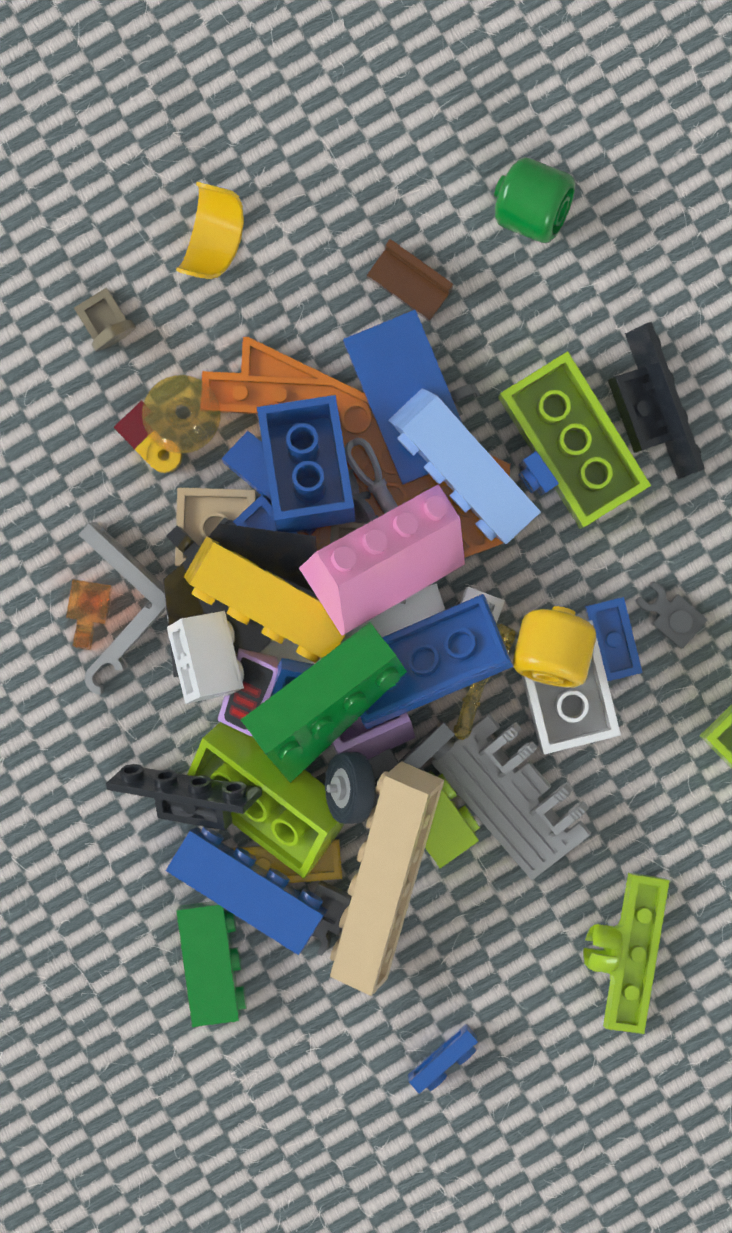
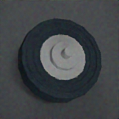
[325,752,375,824]

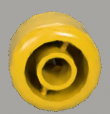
[513,606,596,688]

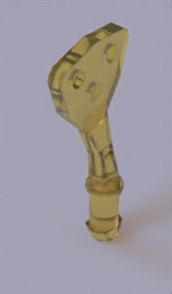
[453,624,516,740]

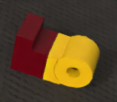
[113,400,183,473]

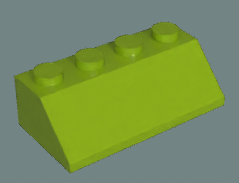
[187,722,344,879]

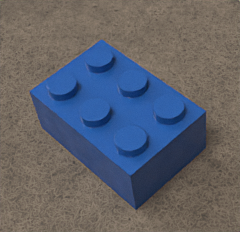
[257,395,355,533]

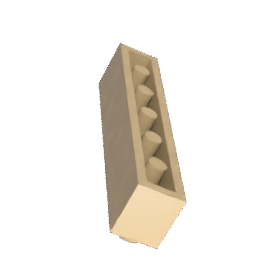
[330,761,444,996]

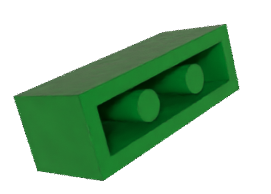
[176,901,247,1027]

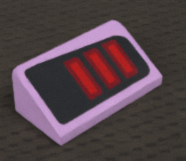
[218,648,278,736]

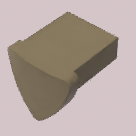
[74,287,136,351]

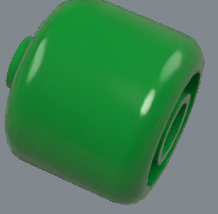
[494,157,575,244]

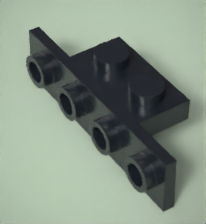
[607,322,705,479]
[106,764,263,830]

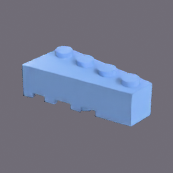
[388,388,541,544]

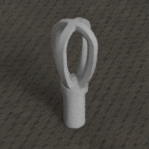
[344,438,398,514]

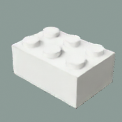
[513,620,621,754]

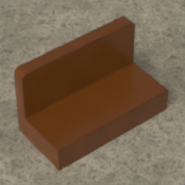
[367,239,454,322]

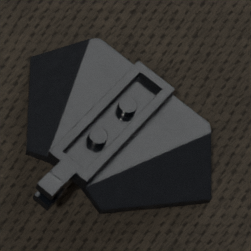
[163,523,317,677]

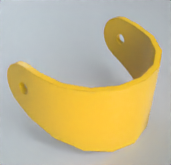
[176,181,244,279]

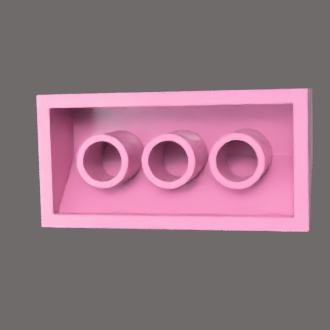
[299,484,465,636]

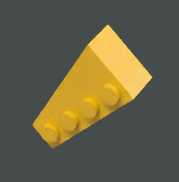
[184,536,346,663]

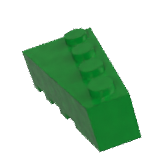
[241,622,407,783]

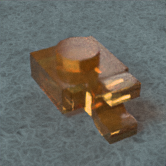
[66,579,112,651]

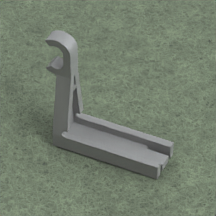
[78,522,166,695]

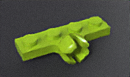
[583,873,670,1034]

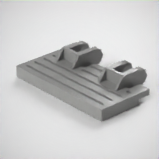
[431,714,591,880]

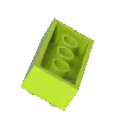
[498,351,651,529]

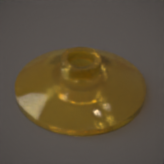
[142,375,221,454]

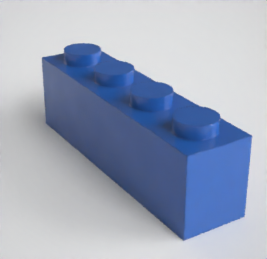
[165,826,328,955]

